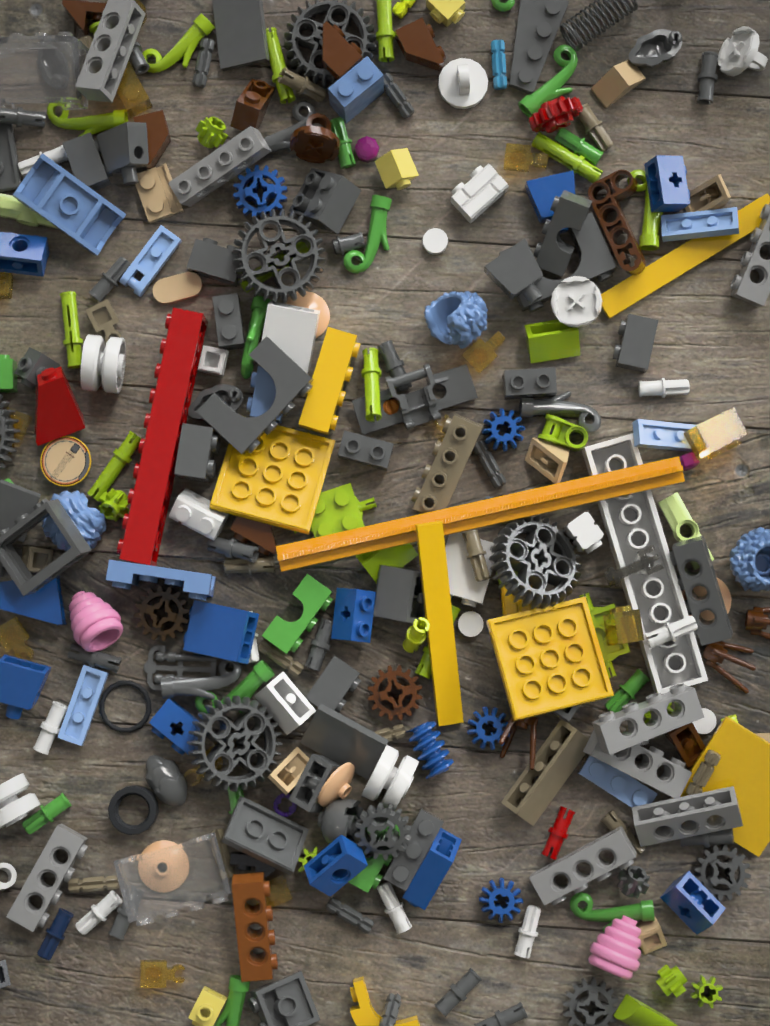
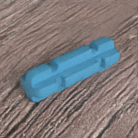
[491,40,507,90]

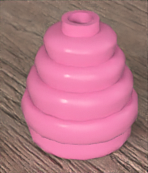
[69,591,123,652]
[588,915,641,980]

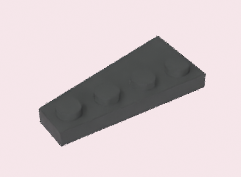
[509,0,569,95]

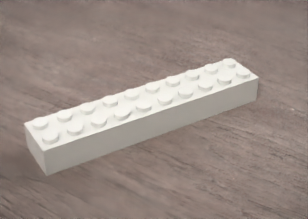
[582,433,708,694]

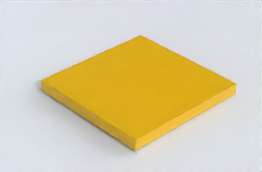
[210,416,335,535]
[486,597,614,721]
[672,716,770,857]

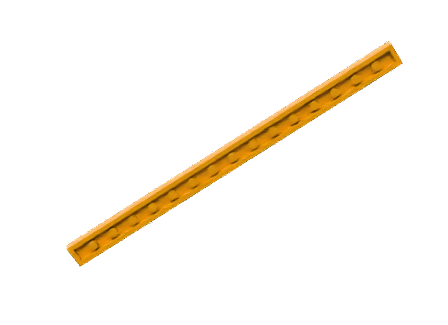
[276,456,685,572]

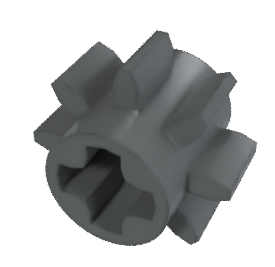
[617,865,650,898]

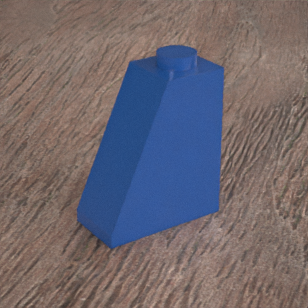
[0,575,67,625]
[402,828,462,910]

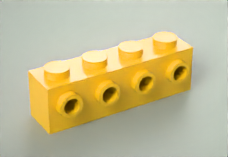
[299,327,361,435]

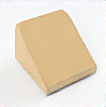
[636,917,667,955]

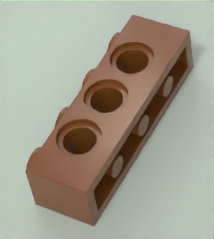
[231,872,278,982]

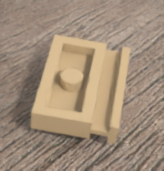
[135,163,184,224]

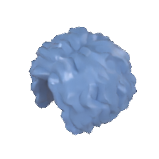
[424,291,488,349]
[42,490,106,552]
[729,527,770,592]

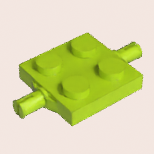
[294,483,377,538]
[579,593,630,678]

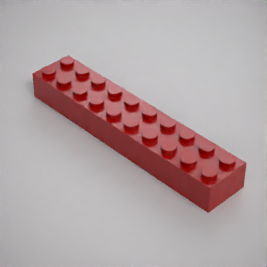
[117,307,208,566]

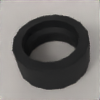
[108,785,159,835]

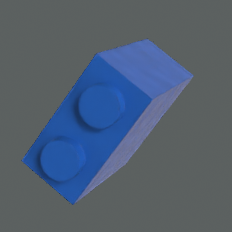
[183,600,259,664]

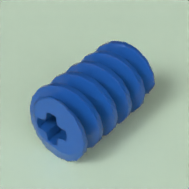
[405,721,454,779]

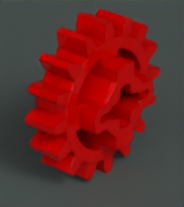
[528,96,583,133]

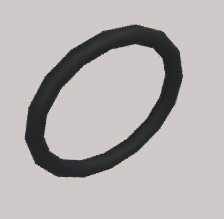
[99,680,151,733]

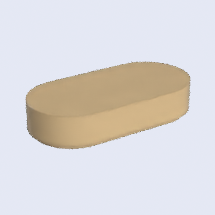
[153,272,203,305]

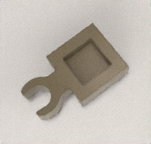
[85,299,123,342]

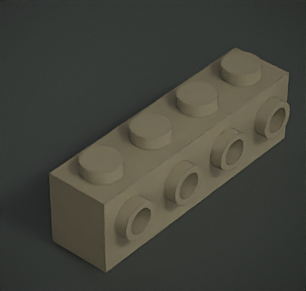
[411,414,483,513]
[501,719,589,826]

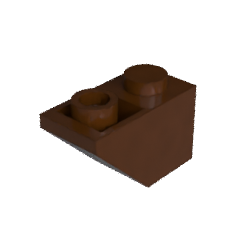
[395,18,446,71]
[322,21,362,80]
[230,79,275,131]
[133,110,171,170]
[230,516,277,556]

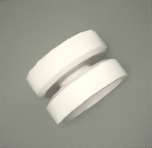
[80,334,126,394]
[362,745,419,811]
[0,773,41,829]

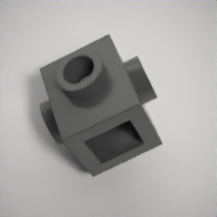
[14,347,60,390]

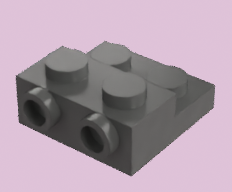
[248,971,320,1026]

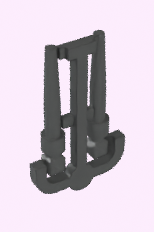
[144,645,217,691]

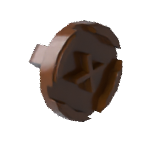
[290,113,340,164]

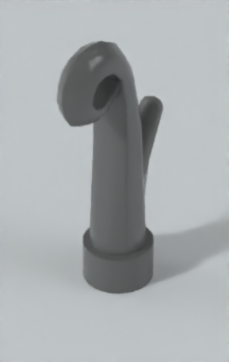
[264,101,316,153]
[519,391,601,432]
[160,659,242,700]

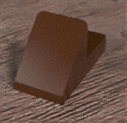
[62,0,107,36]
[665,723,705,768]

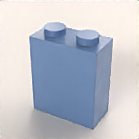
[328,56,384,123]

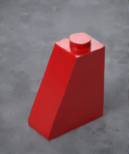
[34,366,85,446]

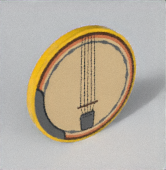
[40,436,92,487]

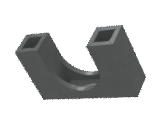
[499,212,617,313]
[197,336,314,454]

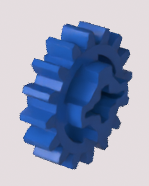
[233,165,288,217]

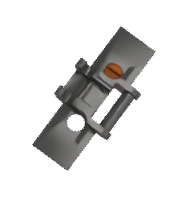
[352,364,478,435]

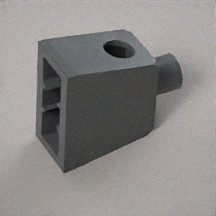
[97,122,149,185]
[484,238,543,305]

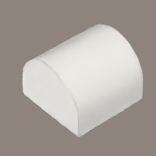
[198,345,229,377]

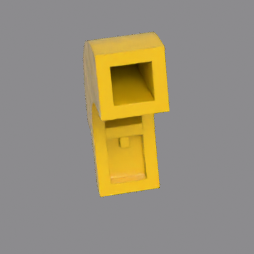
[350,976,420,1026]

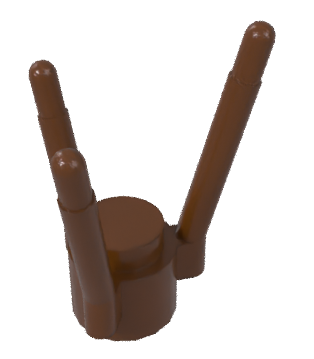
[745,607,770,640]
[701,641,756,694]
[499,715,539,770]

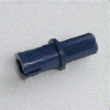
[37,908,74,960]

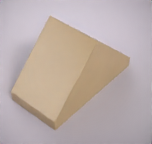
[591,60,646,109]
[685,174,731,212]
[525,438,570,484]
[268,747,310,795]

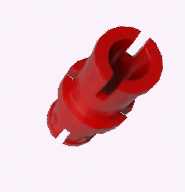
[541,806,576,860]

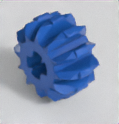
[482,408,525,452]
[467,706,510,750]
[479,877,523,923]

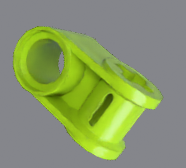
[537,414,588,451]

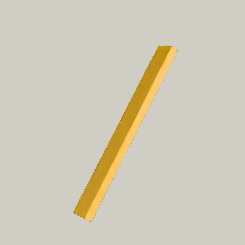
[601,193,770,319]
[415,521,464,726]

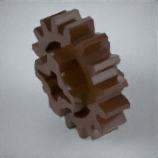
[368,665,423,721]

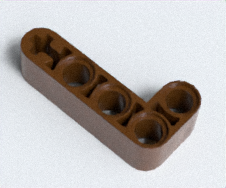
[588,169,646,275]

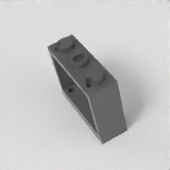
[0,499,92,596]

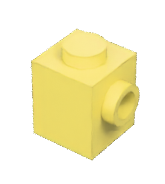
[426,0,465,27]
[374,148,419,190]
[188,986,228,1026]

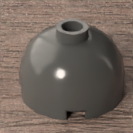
[318,798,363,844]

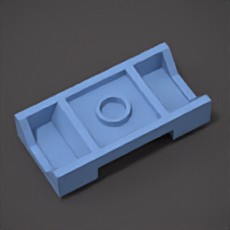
[12,153,126,256]
[106,560,216,601]

